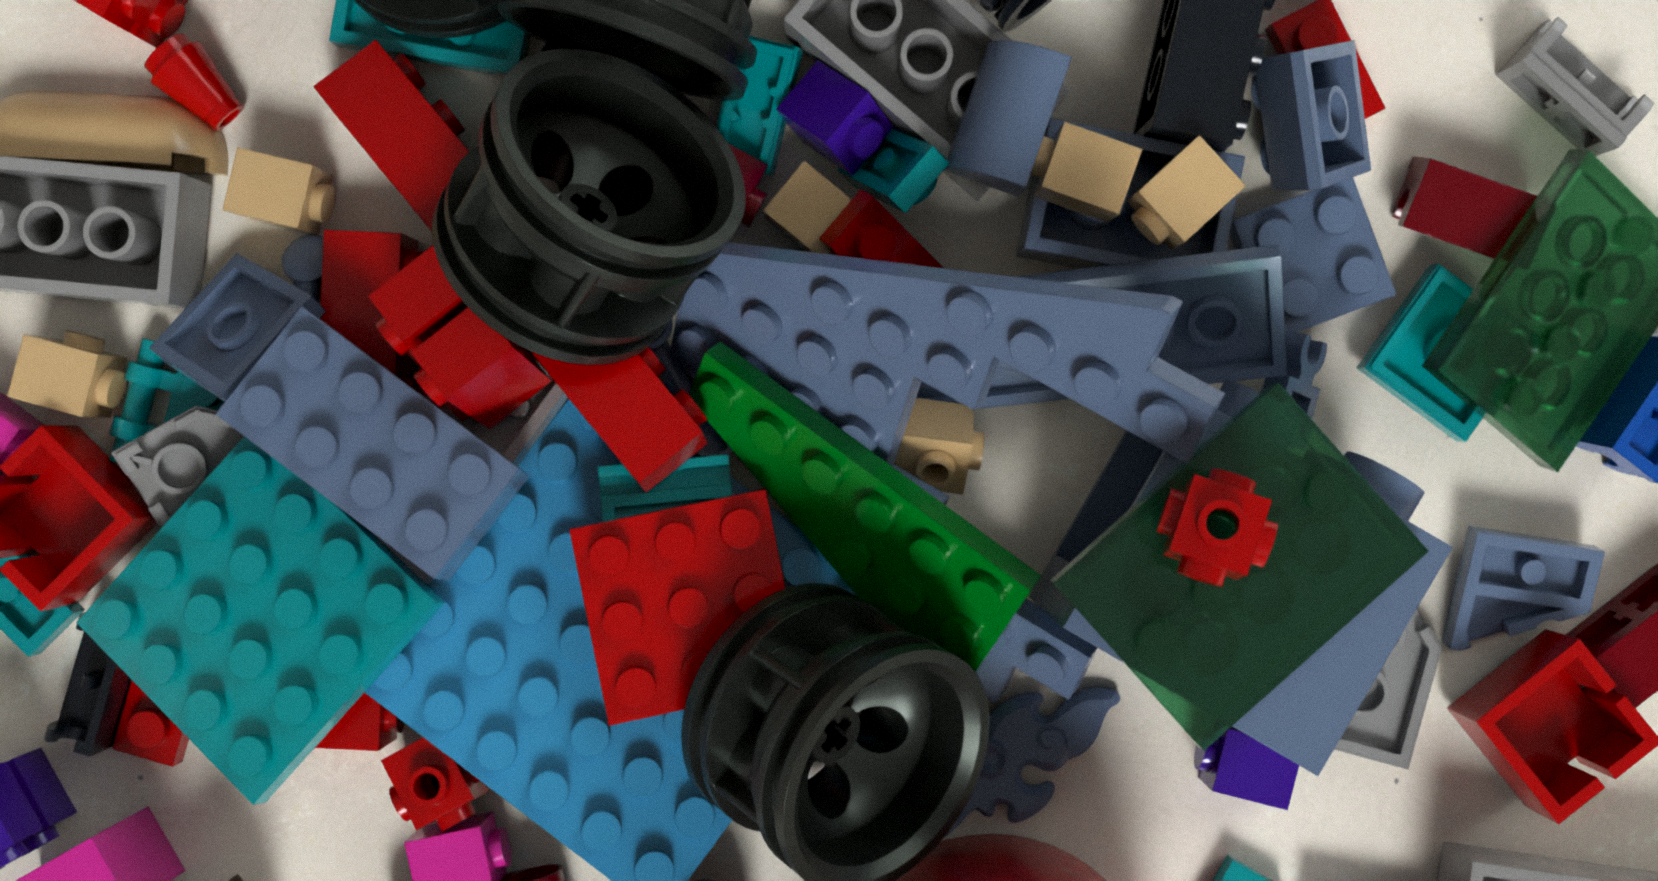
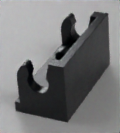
[44,612,132,757]

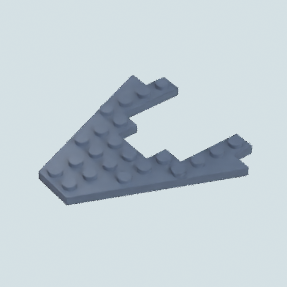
[670,242,1225,704]

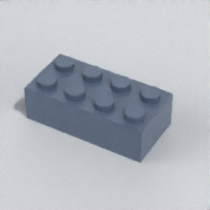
[215,306,530,580]

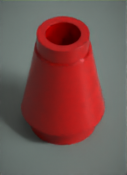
[144,33,244,131]

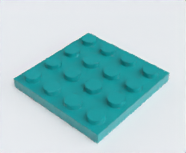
[76,436,445,805]

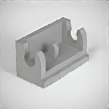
[1496,17,1654,159]

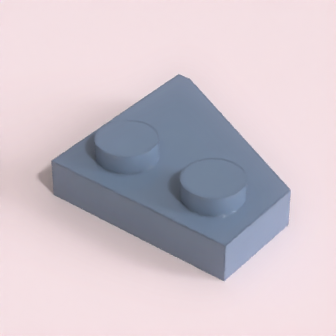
[1442,526,1605,651]

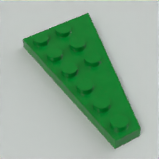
[689,341,1042,672]

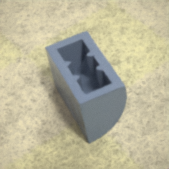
[944,40,1072,197]

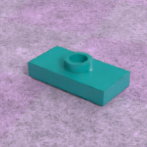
[717,36,803,176]

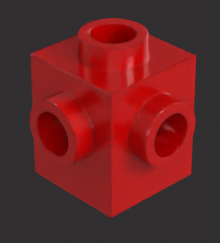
[1156,468,1278,587]
[381,737,489,832]

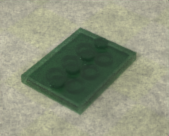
[1422,149,1658,472]
[1050,383,1429,751]

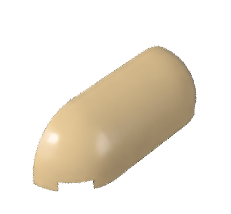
[0,91,228,176]

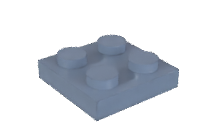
[1230,177,1397,332]
[149,253,326,402]

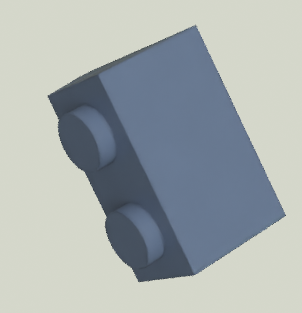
[1251,40,1371,190]

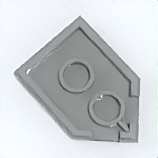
[111,405,244,528]
[1334,609,1442,770]

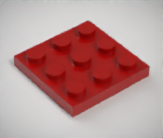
[569,489,786,726]

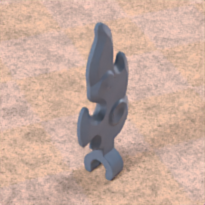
[945,687,1120,837]

